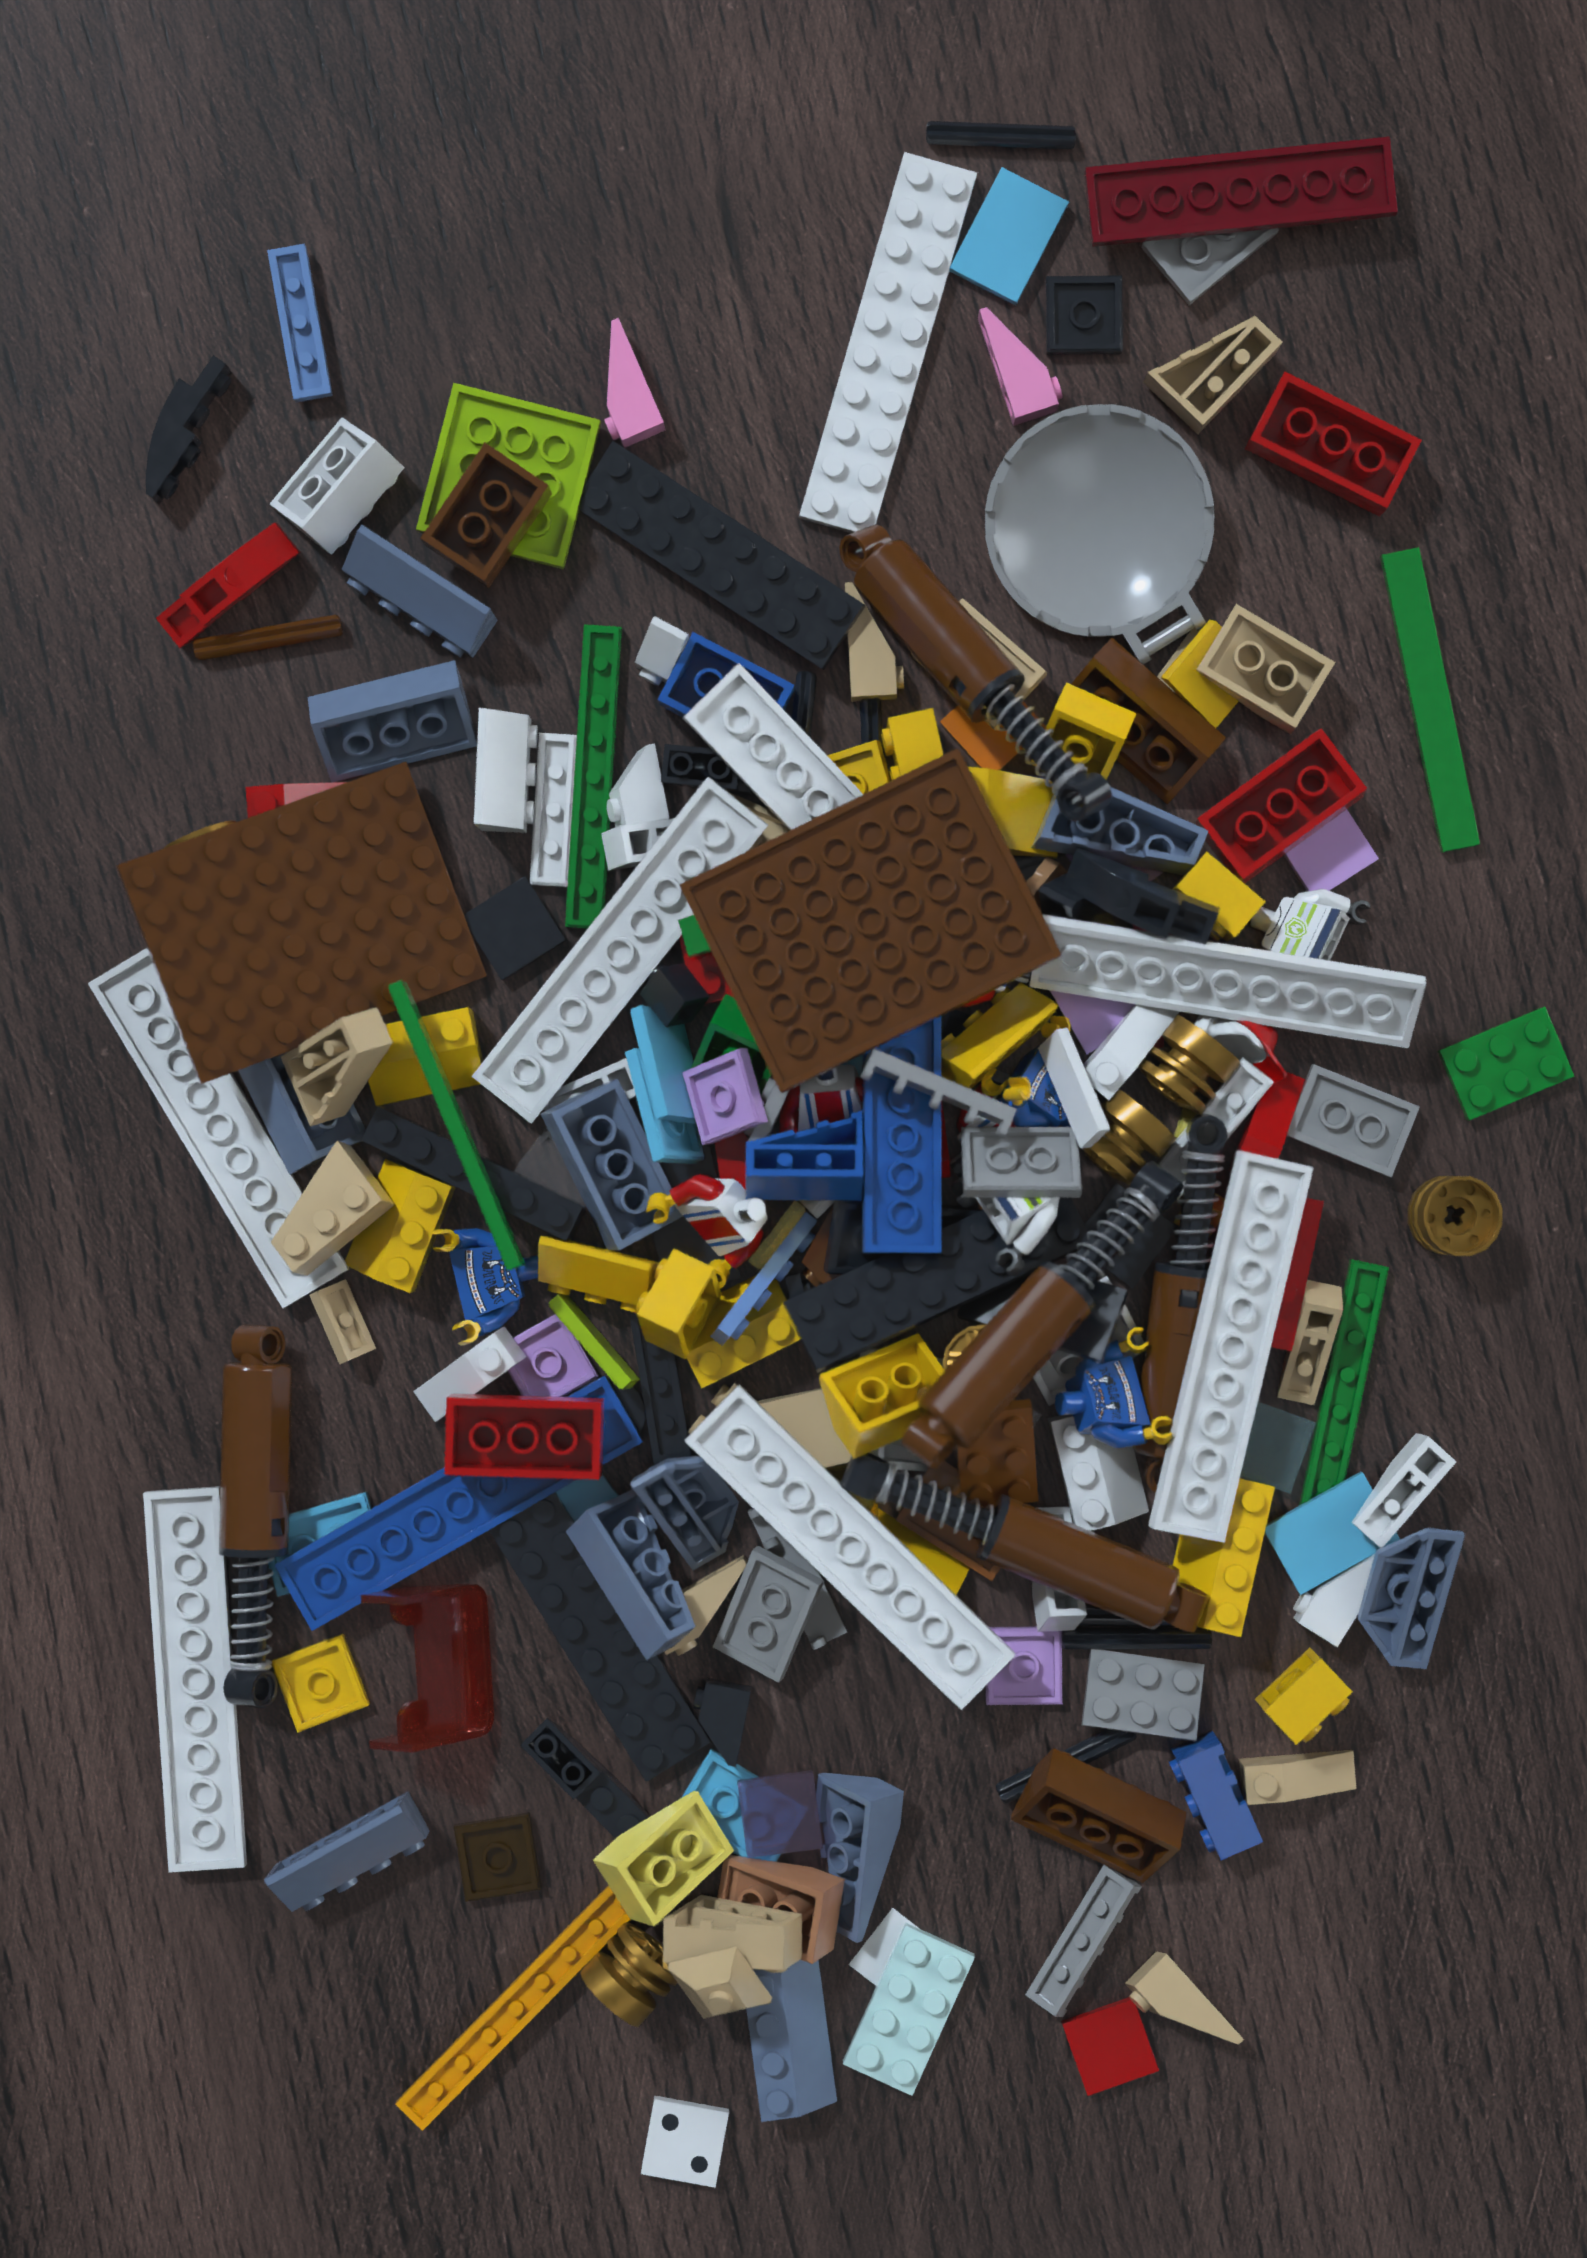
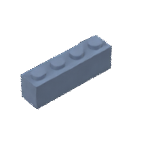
[566,1489,696,1660]

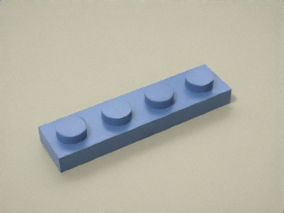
[267,244,333,402]
[710,1212,818,1346]

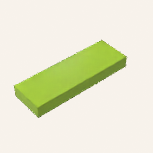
[548,1294,640,1389]

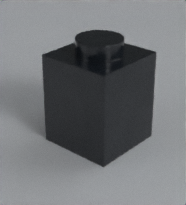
[640,963,710,1027]

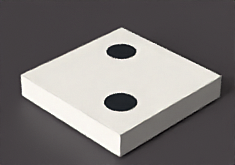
[641,2096,729,2188]

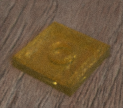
[748,1200,806,1269]

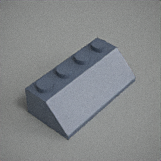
[342,524,498,658]
[308,660,477,782]
[238,1051,366,1175]
[541,1079,683,1251]
[264,1791,430,1912]
[746,1960,837,2122]

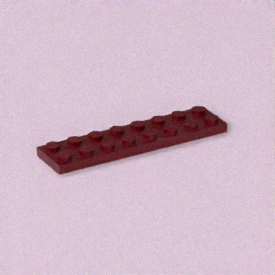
[1084,136,1398,247]

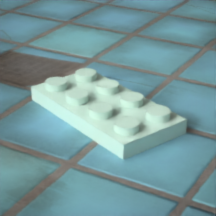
[843,1922,975,2096]

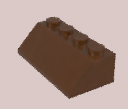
[1054,638,1226,805]
[1010,1748,1187,1883]

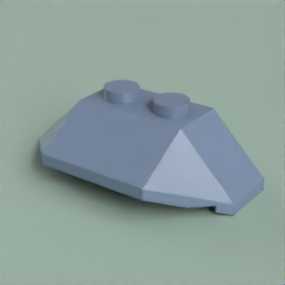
[631,1456,739,1570]
[1357,1528,1465,1669]

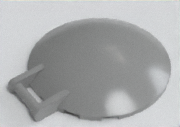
[985,404,1215,665]

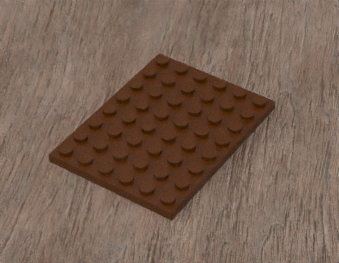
[679,748,1062,1094]
[116,762,487,1084]

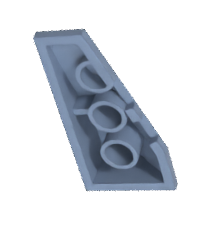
[815,1773,904,1943]

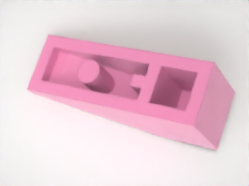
[978,307,1062,426]
[604,318,665,448]

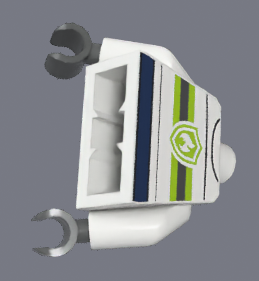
[1250,889,1371,961]
[952,1179,1060,1276]

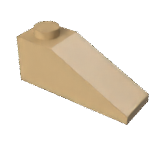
[845,582,904,702]
[1277,1280,1343,1405]
[664,1555,748,1656]
[1239,1750,1356,1805]
[1125,1951,1244,2045]

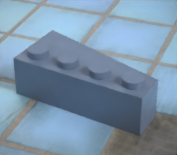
[1031,787,1208,875]

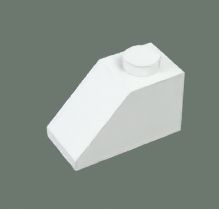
[635,616,689,686]
[607,744,669,827]

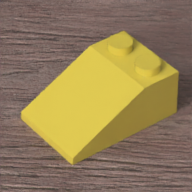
[593,1791,734,1926]

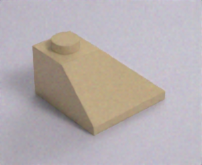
[668,1946,772,2019]

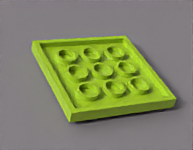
[416,383,601,569]

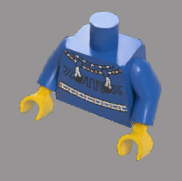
[995,1016,1071,1127]
[432,1228,538,1346]
[1055,1327,1173,1449]

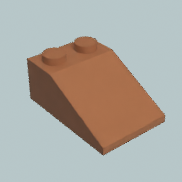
[717,1855,845,1964]

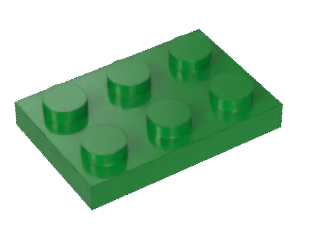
[1438,1006,1575,1121]

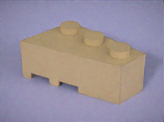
[1143,316,1282,434]
[271,1140,395,1276]

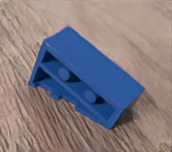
[746,1111,863,1201]
[1169,1731,1263,1860]

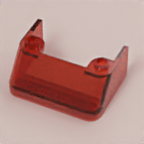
[361,1584,494,1753]

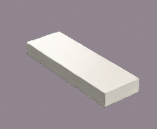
[1038,1028,1110,1149]

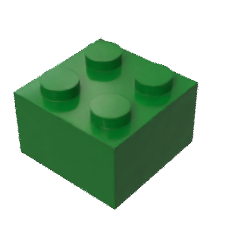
[691,994,772,1096]

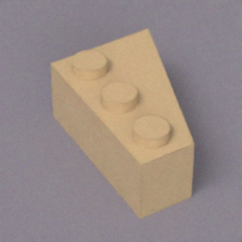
[281,1007,392,1127]
[663,1895,802,1973]

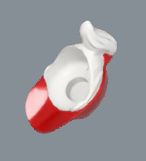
[1194,1015,1287,1083]

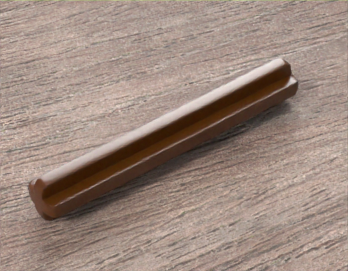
[193,614,343,660]

